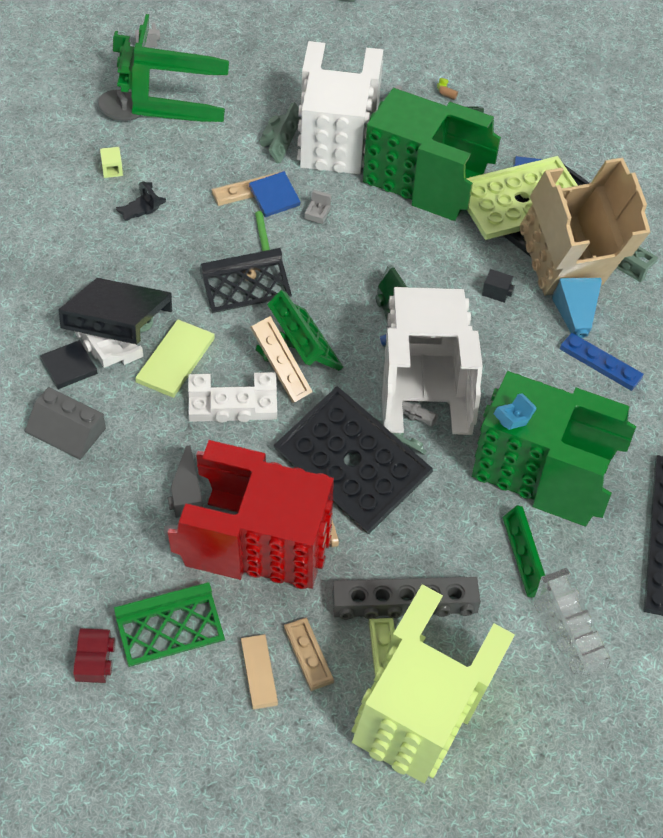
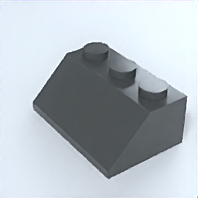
[25,387,106,460]

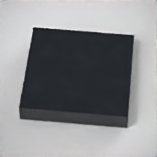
[40,340,98,389]

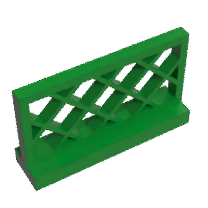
[267,290,344,371]
[114,582,225,667]

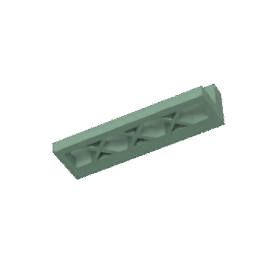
[617,246,658,283]

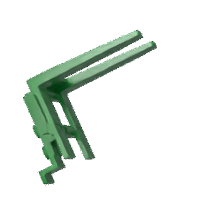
[113,14,229,122]

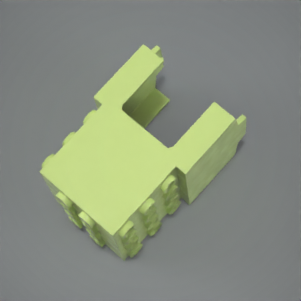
[351,584,515,784]

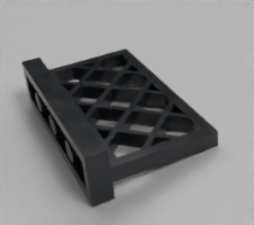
[200,248,292,313]

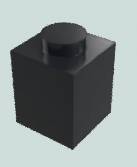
[482,269,515,303]

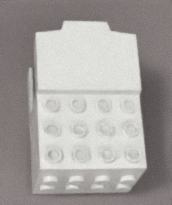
[297,41,383,174]
[382,287,483,435]

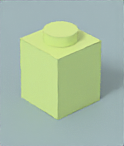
[100,147,123,178]

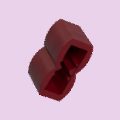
[73,628,116,683]

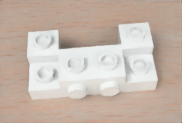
[66,302,143,368]
[188,372,277,423]

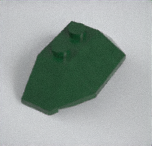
[375,265,407,321]

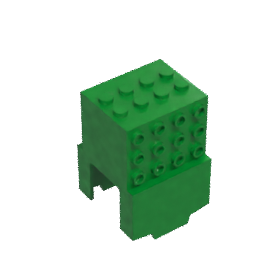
[363,88,501,221]
[471,371,637,527]

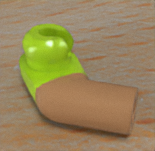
[437,78,458,100]

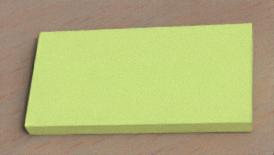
[135,319,215,398]

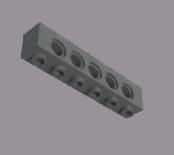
[332,577,481,620]

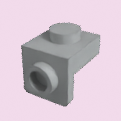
[135,23,160,47]
[305,190,331,224]

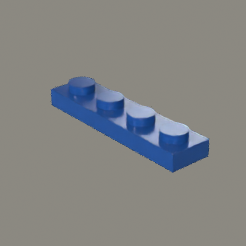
[560,333,644,391]

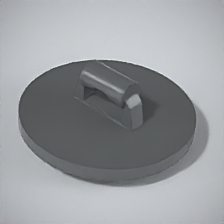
[98,89,141,121]

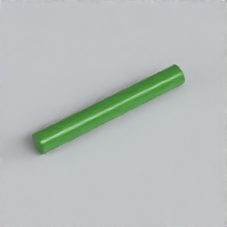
[255,211,270,251]

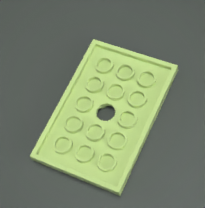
[466,156,578,240]

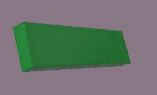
[502,505,549,598]

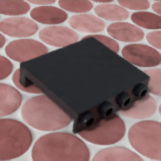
[58,278,172,345]

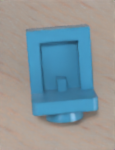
[493,393,536,430]

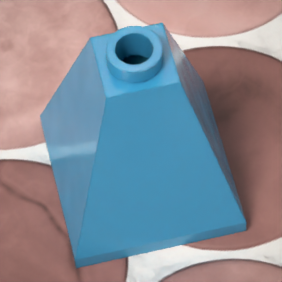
[552,278,602,338]

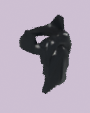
[116,181,166,221]

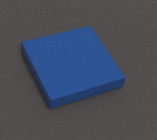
[249,171,301,217]

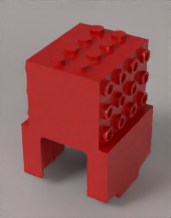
[167,440,334,589]

